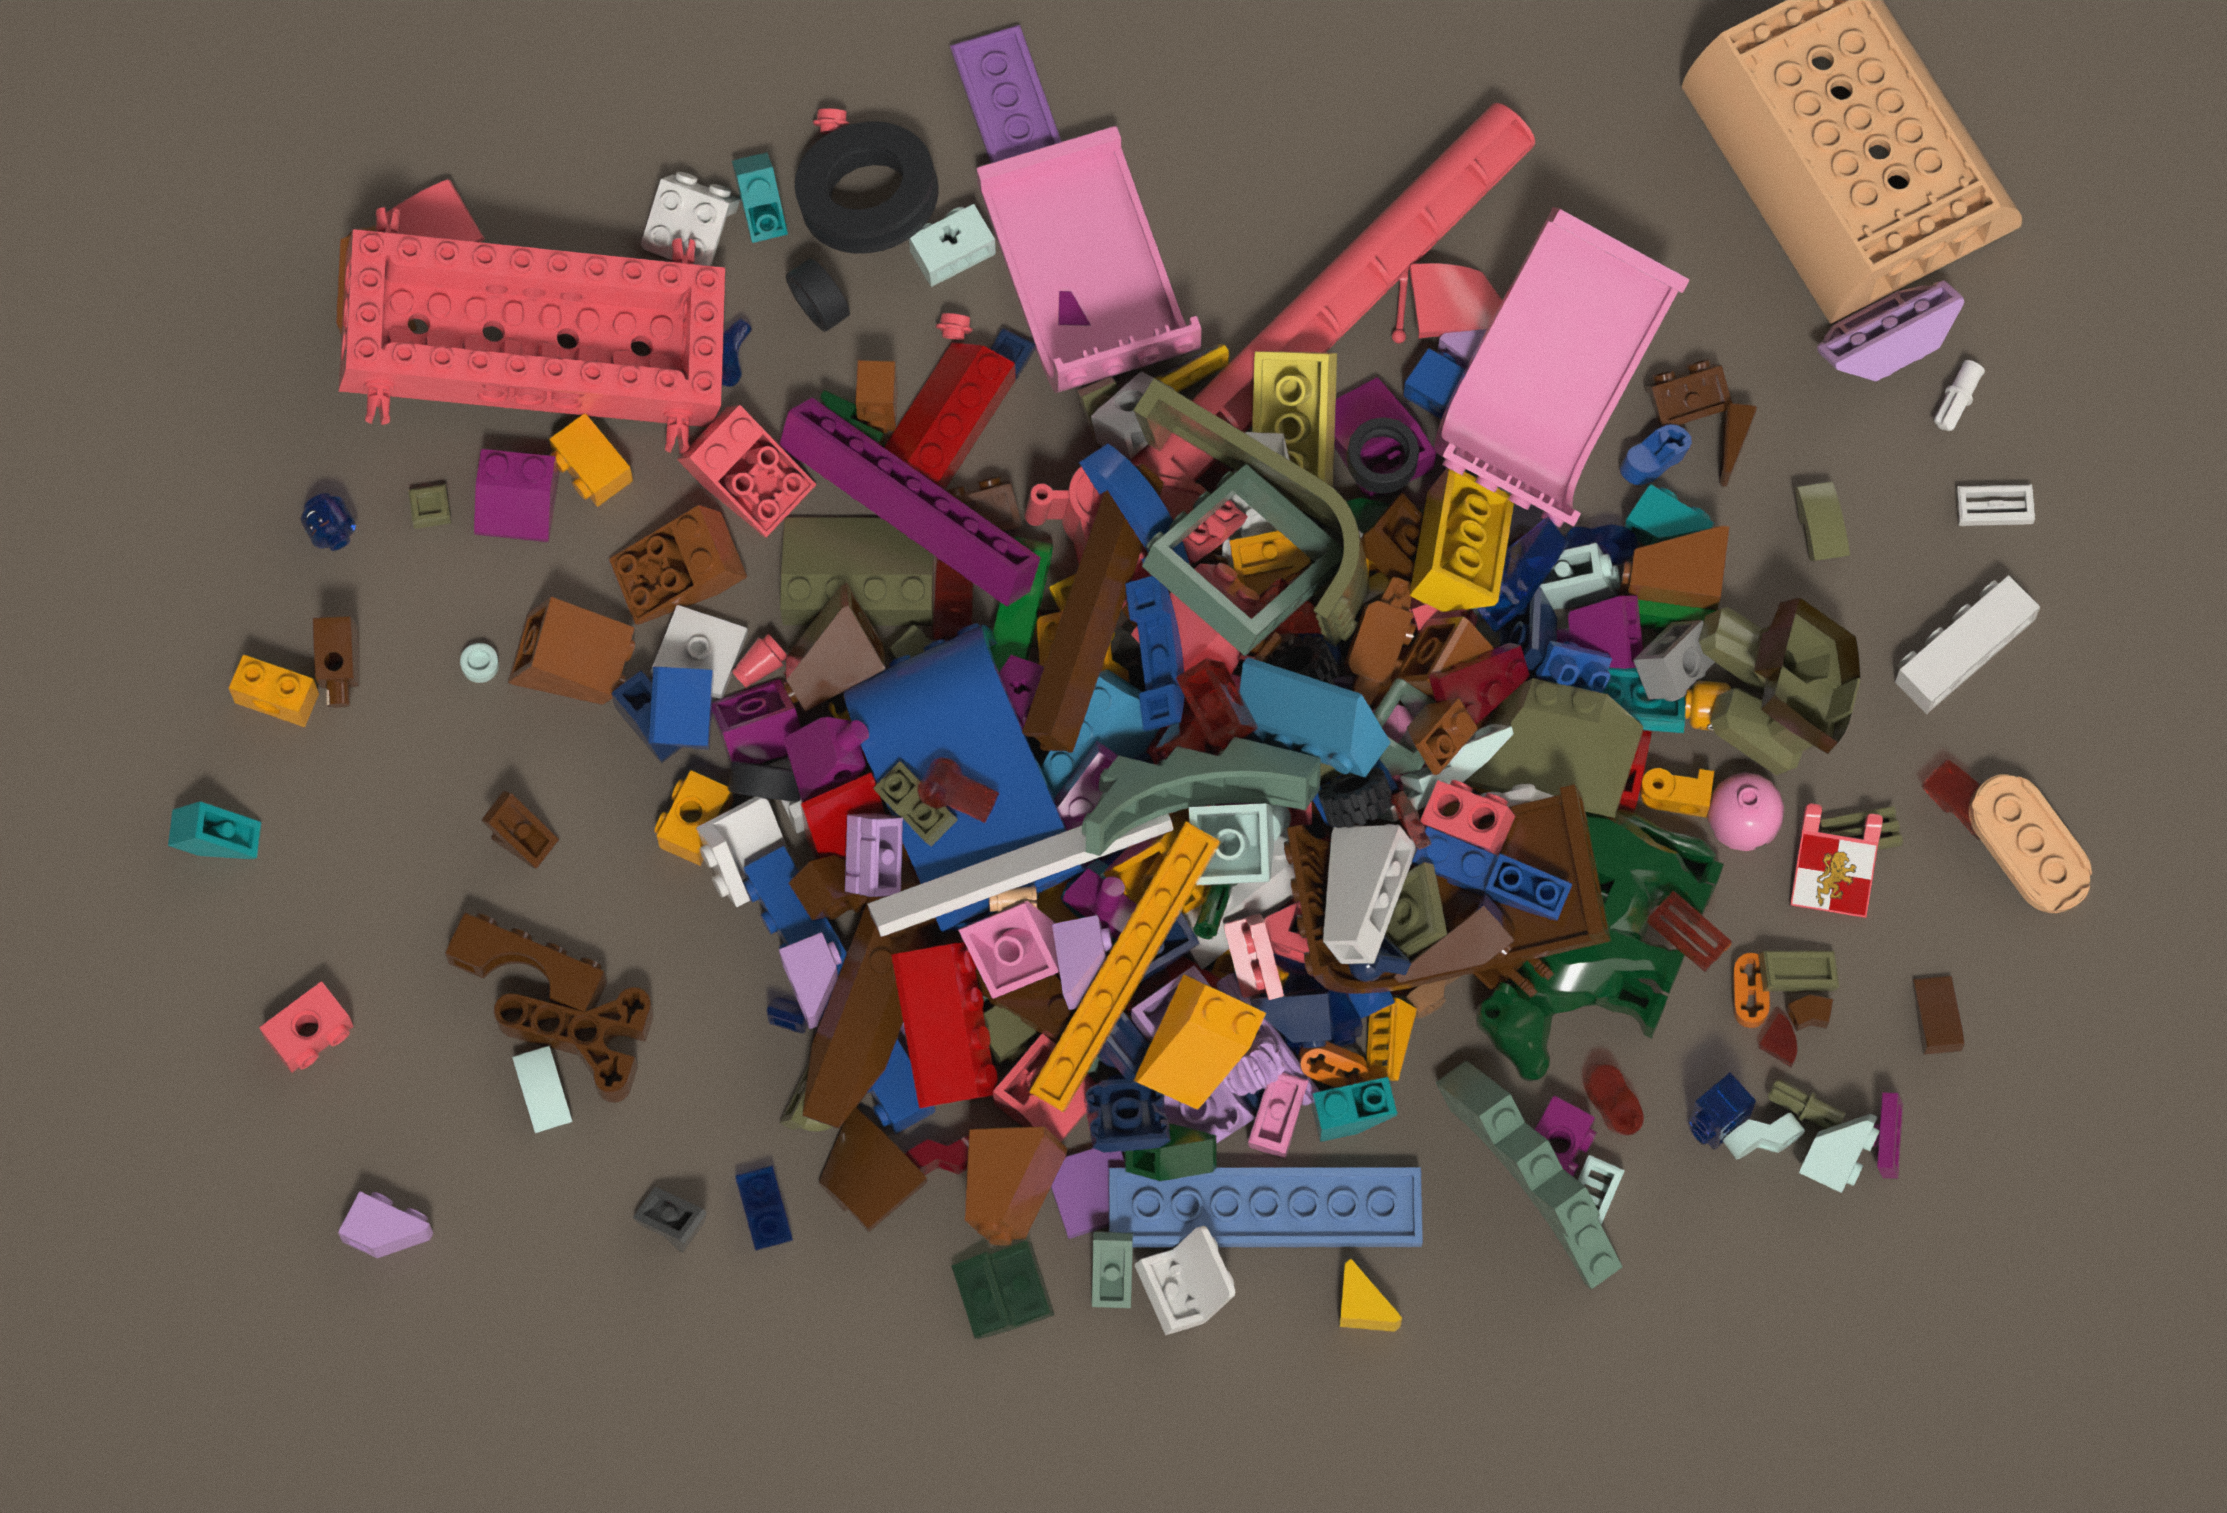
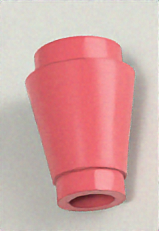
[731,634,787,688]

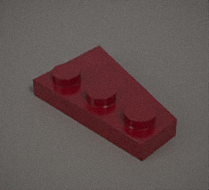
[1428,643,1530,725]

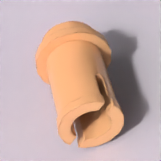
[989,885,1037,913]

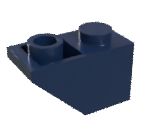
[611,671,682,763]

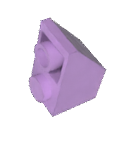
[338,1191,433,1258]

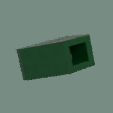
[1126,1122,1217,1181]

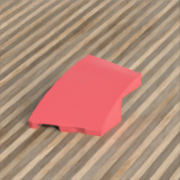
[1410,263,1502,338]

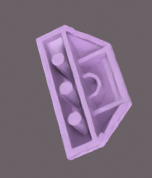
[1817,280,1964,381]

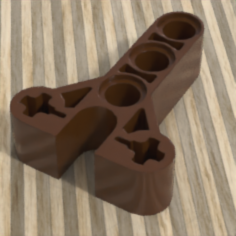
[494,987,654,1103]

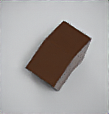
[1786,995,1834,1032]

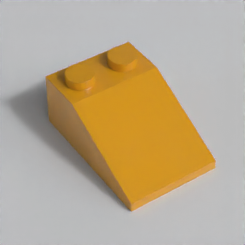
[1134,974,1266,1110]

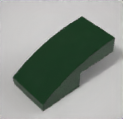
[820,390,885,447]

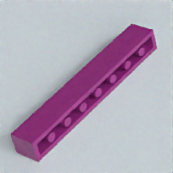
[779,398,1041,607]

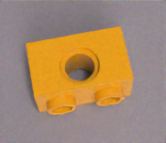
[229,655,319,727]
[654,770,734,866]

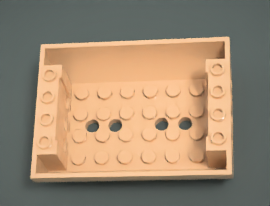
[1682,0,2022,324]

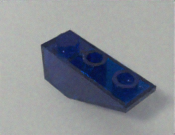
[1475,516,1569,632]

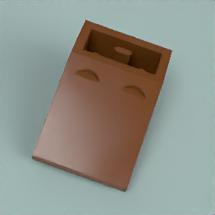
[609,505,747,625]

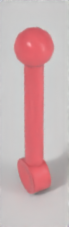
[1392,271,1409,344]

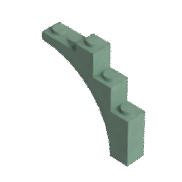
[1082,737,1321,856]
[1435,1061,1623,1289]

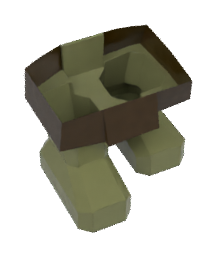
[1699,597,1861,776]

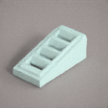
[1578,1155,1624,1224]

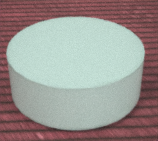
[460,643,499,683]

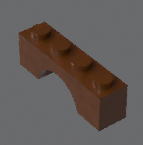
[445,913,607,1012]

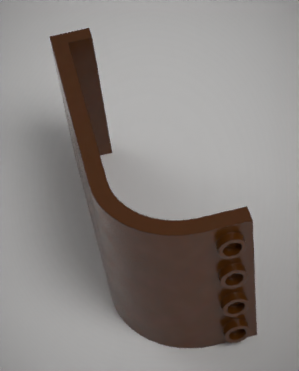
[1284,784,1611,994]

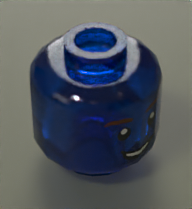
[300,493,356,551]

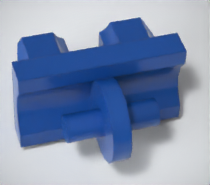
[1535,641,1612,693]

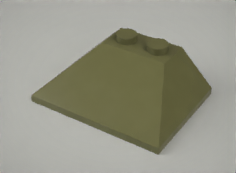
[1466,678,1643,818]

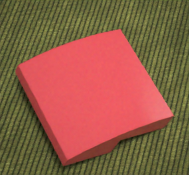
[386,179,485,242]

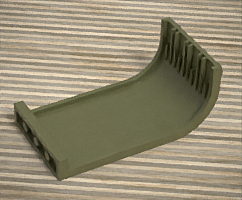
[1133,378,1368,647]

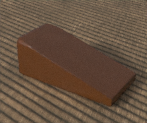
[1720,403,1757,487]
[1913,976,1965,1055]

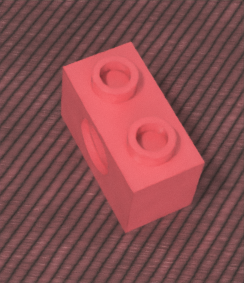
[259,981,354,1073]

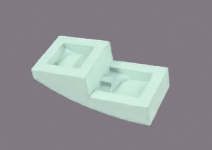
[512,1046,572,1133]

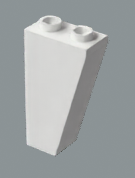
[1323,824,1417,964]

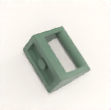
[1373,679,1436,776]

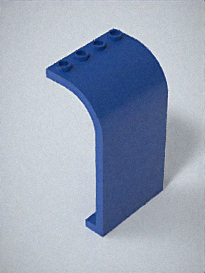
[844,623,1087,934]

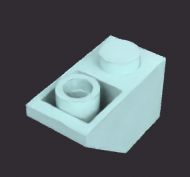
[1799,1114,1880,1193]

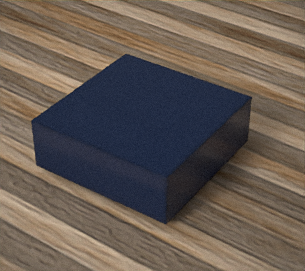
[990,328,1035,379]

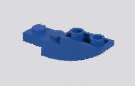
[1412,826,1572,921]

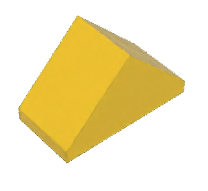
[1339,1259,1402,1332]

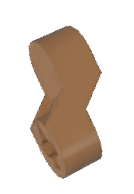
[1405,976,1461,1019]

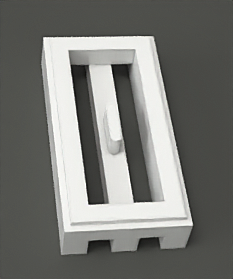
[1956,485,2035,526]

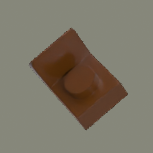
[481,791,559,869]

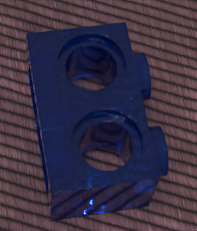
[1689,1072,1756,1151]

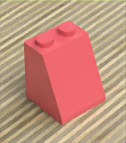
[1131,563,1265,684]

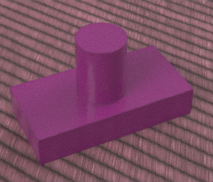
[1063,868,1138,940]
[1872,1093,1903,1179]

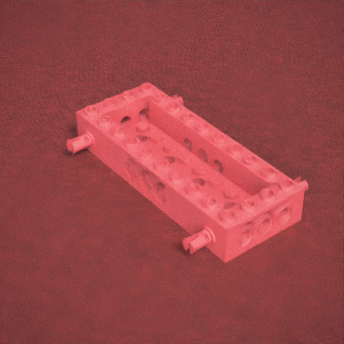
[338,207,725,454]

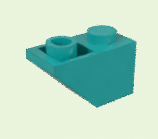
[732,152,788,243]
[1624,484,1714,546]
[1311,1077,1397,1142]

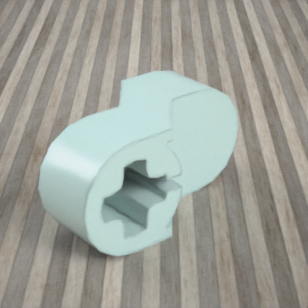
[1723,1113,1805,1160]

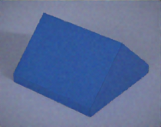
[649,667,714,750]

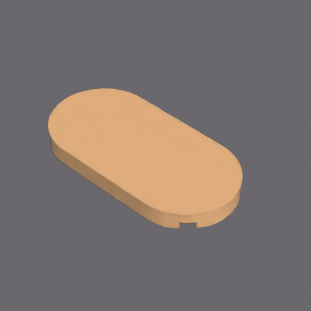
[1969,774,2092,913]

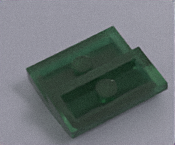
[951,1240,1055,1339]

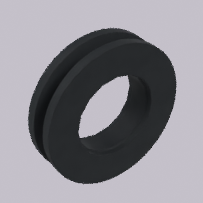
[795,121,939,254]

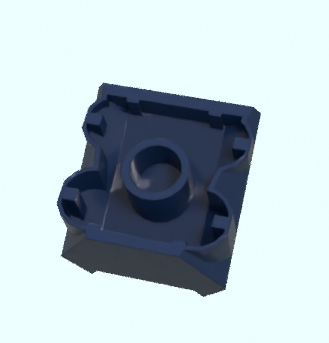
[1084,1079,1171,1153]

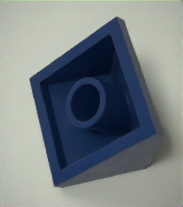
[1499,586,1558,682]

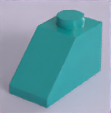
[168,801,261,859]

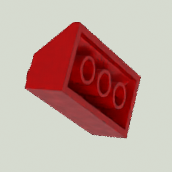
[884,343,1016,490]
[891,942,998,1108]

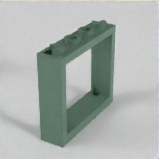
[1142,464,1344,656]

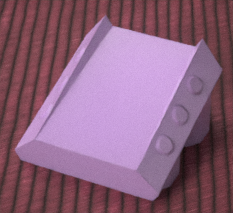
[1164,1082,1255,1143]

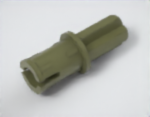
[1768,1079,1846,1129]

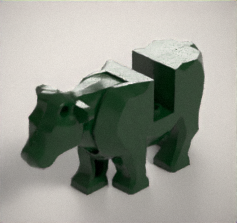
[1476,808,1724,1082]

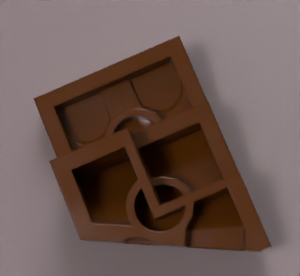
[819,1108,928,1233]

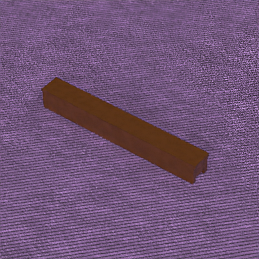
[1022,464,1164,753]

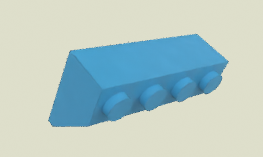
[1236,657,1391,777]
[1040,669,1160,798]

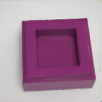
[1058,291,1091,326]

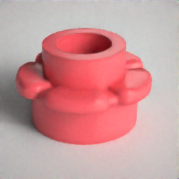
[813,109,849,134]
[936,313,972,340]

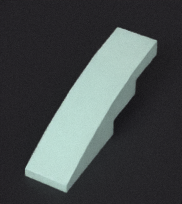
[1377,724,1514,822]

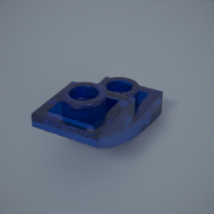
[735,1165,793,1251]

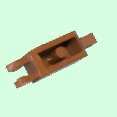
[1343,577,1416,706]

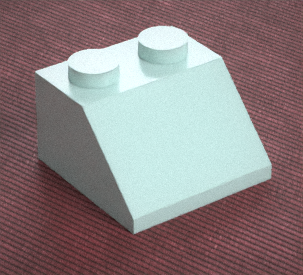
[1189,803,1274,885]

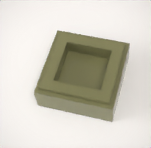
[408,484,451,529]

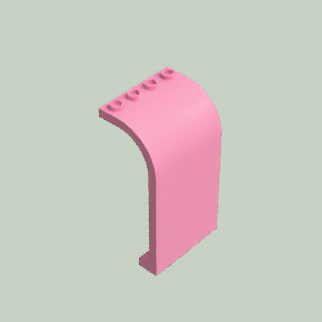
[976,126,1202,393]
[1434,207,1689,528]

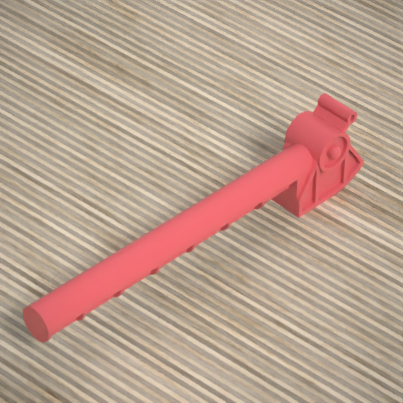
[1025,103,1535,609]

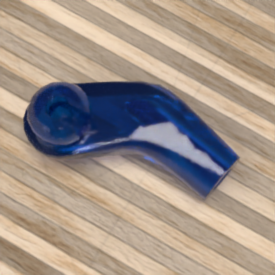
[722,318,752,387]

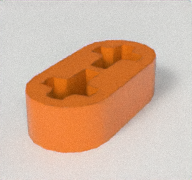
[1732,953,1770,1028]
[1299,1041,1370,1088]

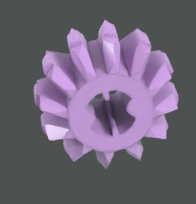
[1222,1034,1285,1096]

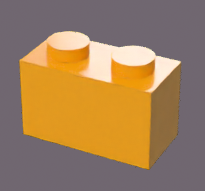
[549,413,633,507]

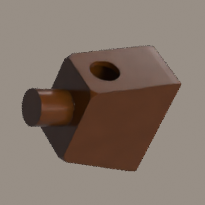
[313,616,360,708]

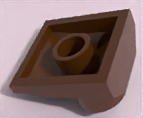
[1361,493,1423,583]

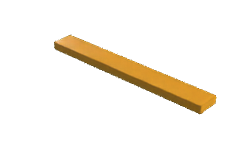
[1029,822,1221,1112]

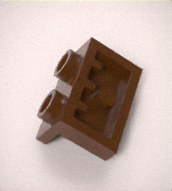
[1644,359,1732,428]
[945,476,1022,532]

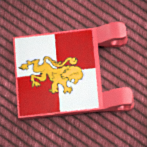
[1790,803,1883,918]

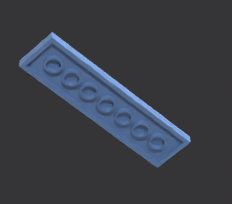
[1109,1167,1423,1247]

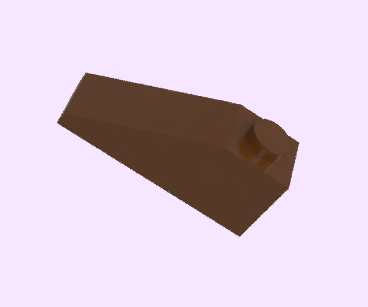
[1394,894,1516,982]

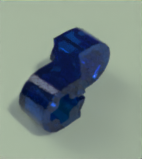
[1557,524,1638,565]

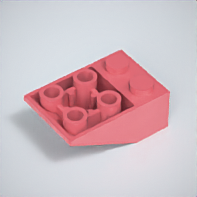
[677,405,817,537]

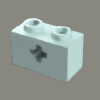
[909,204,996,287]

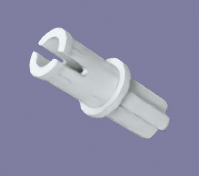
[1934,360,1985,431]

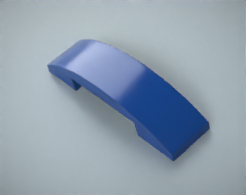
[1079,444,1190,565]
[1125,576,1185,731]

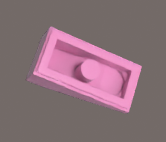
[1248,1073,1309,1158]

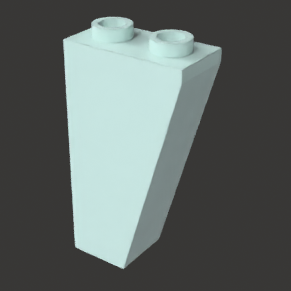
[1471,543,1621,619]

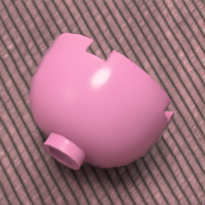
[1707,772,1784,851]

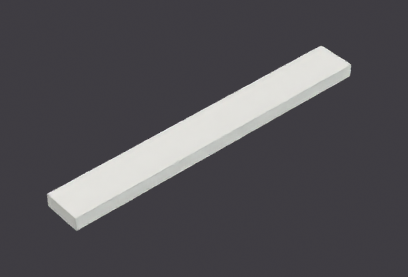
[868,814,1174,937]

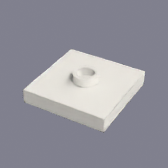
[651,605,748,699]

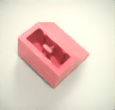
[993,1033,1097,1142]

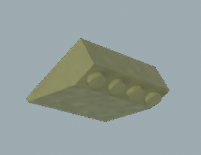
[780,517,934,626]

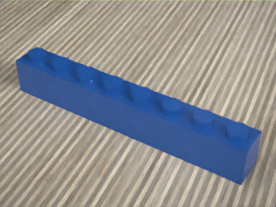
[743,846,936,1135]

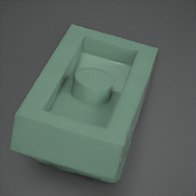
[1092,1232,1133,1308]

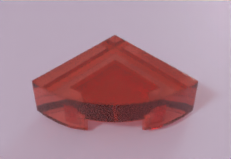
[1758,1013,1798,1067]

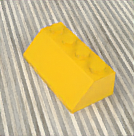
[1409,467,1514,612]

